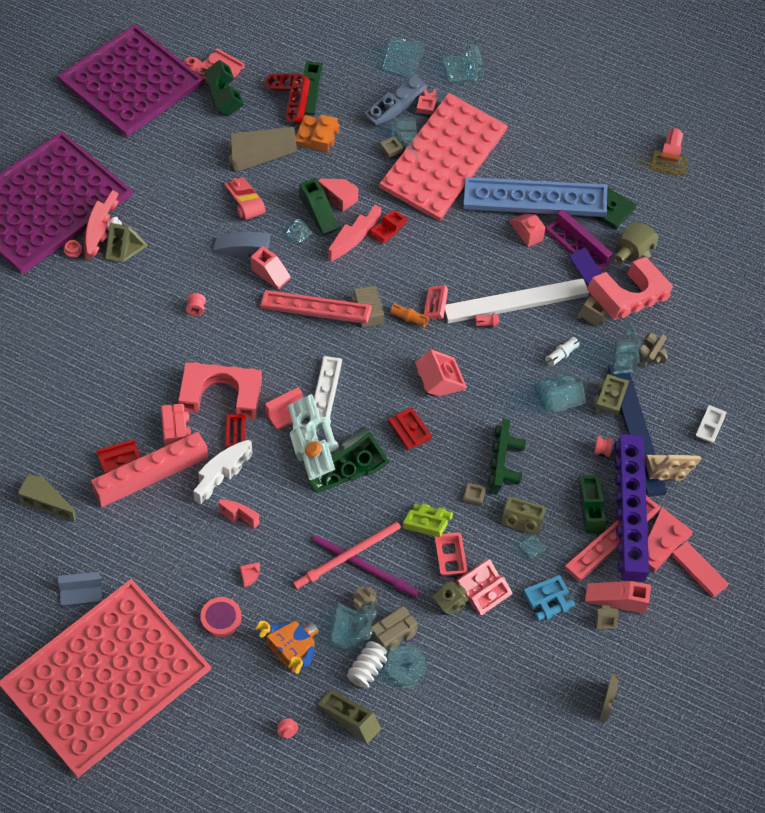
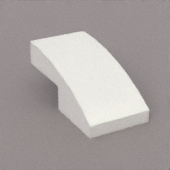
[696,405,727,444]

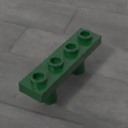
[488,419,526,495]

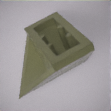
[106,223,148,262]

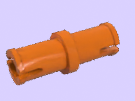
[390,304,429,327]

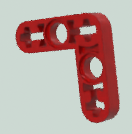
[265,74,310,125]

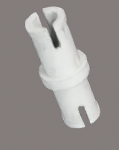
[545,337,579,367]

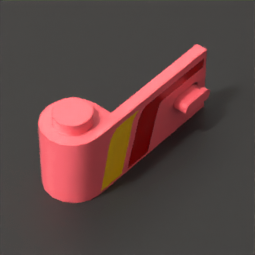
[224,177,265,220]

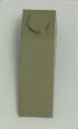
[18,474,76,522]
[317,689,381,744]

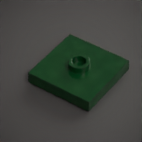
[594,187,637,230]

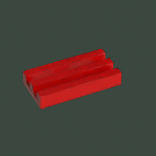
[225,414,246,450]

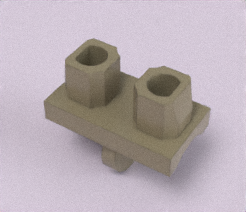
[635,332,668,368]

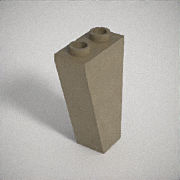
[228,127,297,172]

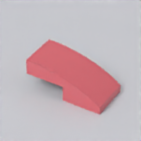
[218,499,259,529]

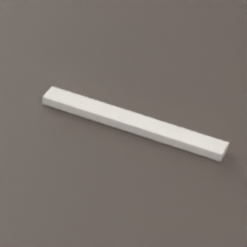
[444,279,589,324]

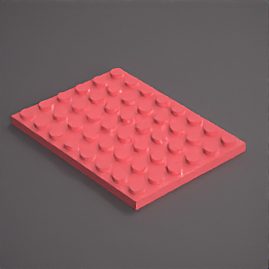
[0,579,211,778]

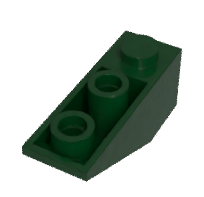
[299,61,323,115]
[299,178,339,235]

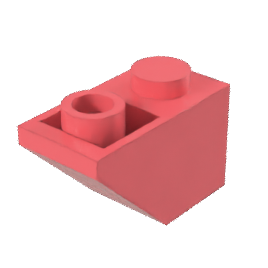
[251,246,291,290]

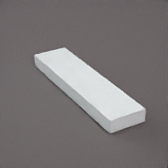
[309,356,342,421]

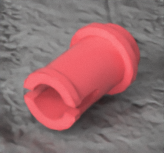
[476,313,499,327]

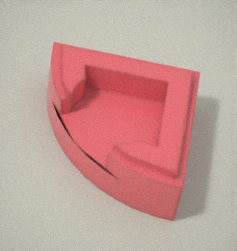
[240,562,260,587]

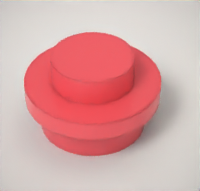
[64,240,82,258]
[277,718,298,738]

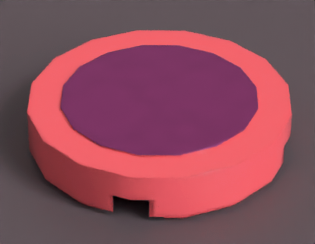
[200,597,241,637]

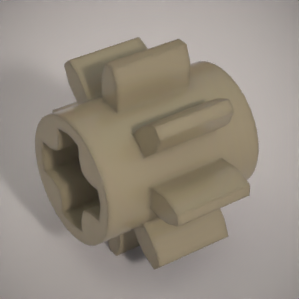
[352,586,377,612]

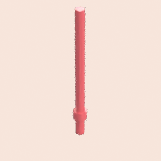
[293,521,401,589]

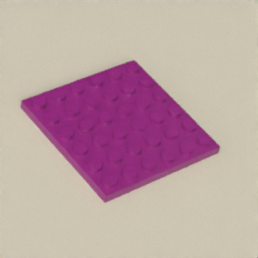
[58,24,204,137]

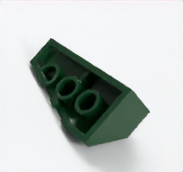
[306,427,390,493]

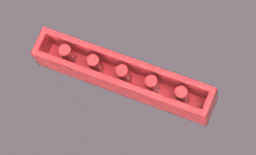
[91,432,208,507]

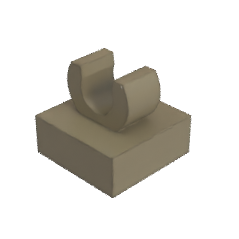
[595,604,619,630]

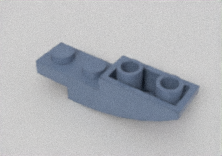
[364,74,427,125]

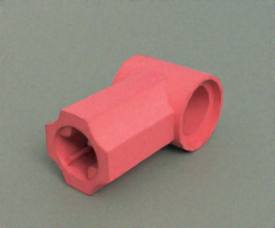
[661,128,683,162]

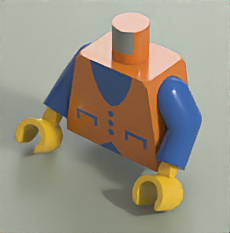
[255,621,319,674]

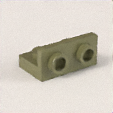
[593,374,629,415]
[501,496,547,535]

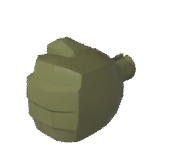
[613,222,659,265]

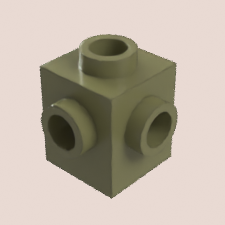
[433,581,469,615]

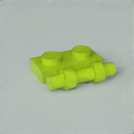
[403,503,453,537]

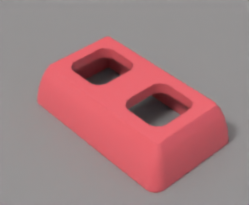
[435,532,467,577]

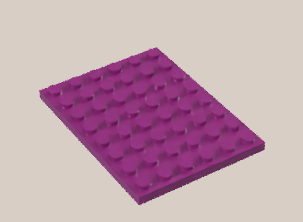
[0,131,133,274]

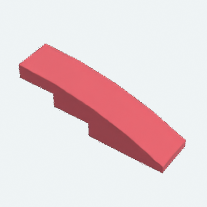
[328,205,381,262]

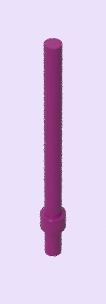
[313,534,420,598]

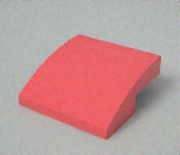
[455,559,513,615]

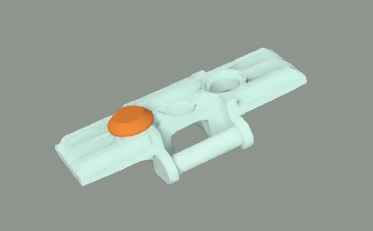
[287,394,339,480]

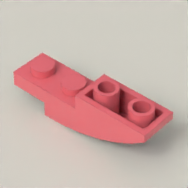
[84,190,119,261]

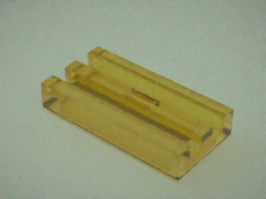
[651,150,689,175]

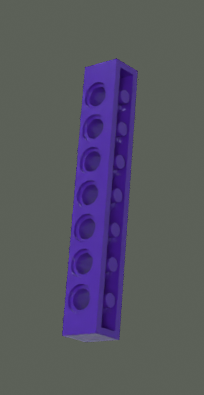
[614,434,649,582]

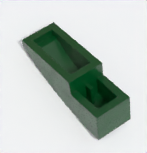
[579,476,606,533]

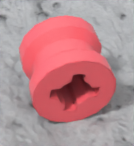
[186,293,206,316]
[594,436,613,457]

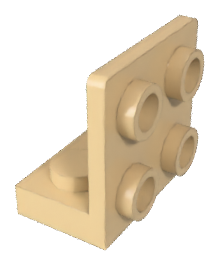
[645,455,701,481]

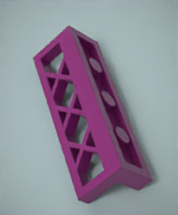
[545,209,613,271]

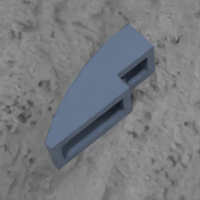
[213,232,270,258]

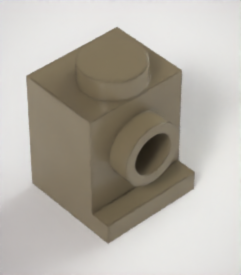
[577,296,609,326]

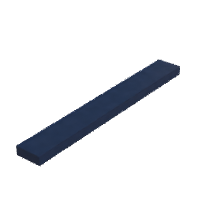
[608,363,667,497]

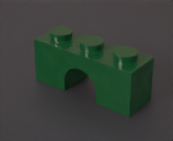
[204,59,244,116]

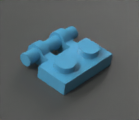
[523,575,575,621]

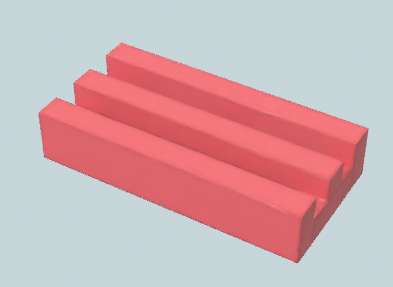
[424,285,448,321]

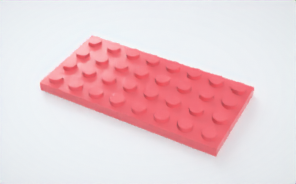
[379,93,508,222]

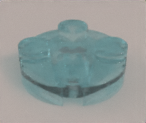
[385,646,427,688]

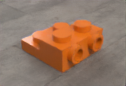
[296,115,340,153]

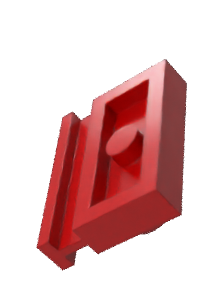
[388,407,432,451]
[96,439,141,474]

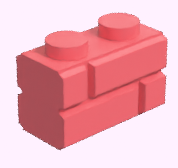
[161,404,191,447]

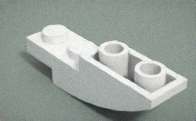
[194,440,253,504]

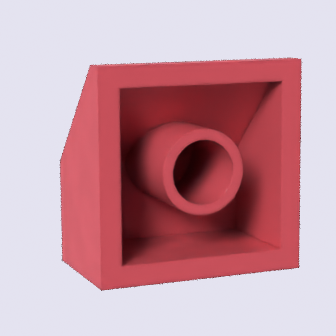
[415,349,467,396]

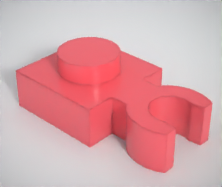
[416,88,437,115]

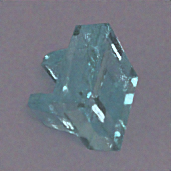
[287,219,312,244]

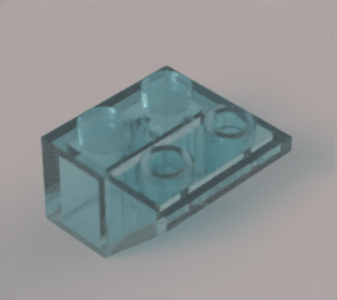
[534,374,586,413]

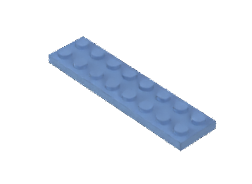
[464,177,607,217]

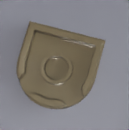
[599,673,619,722]

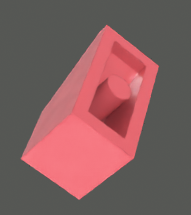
[318,179,358,212]
[509,213,546,247]

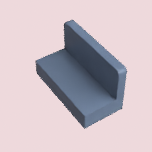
[58,572,102,607]

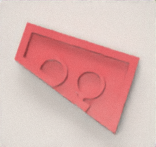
[648,507,693,573]

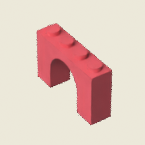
[587,257,673,320]
[179,362,262,419]

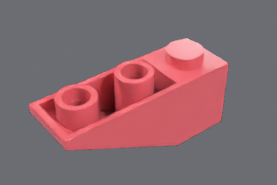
[585,581,651,614]

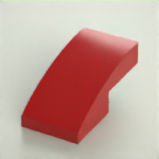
[369,209,408,244]

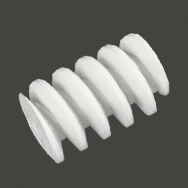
[347,641,387,689]

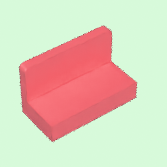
[265,387,302,430]

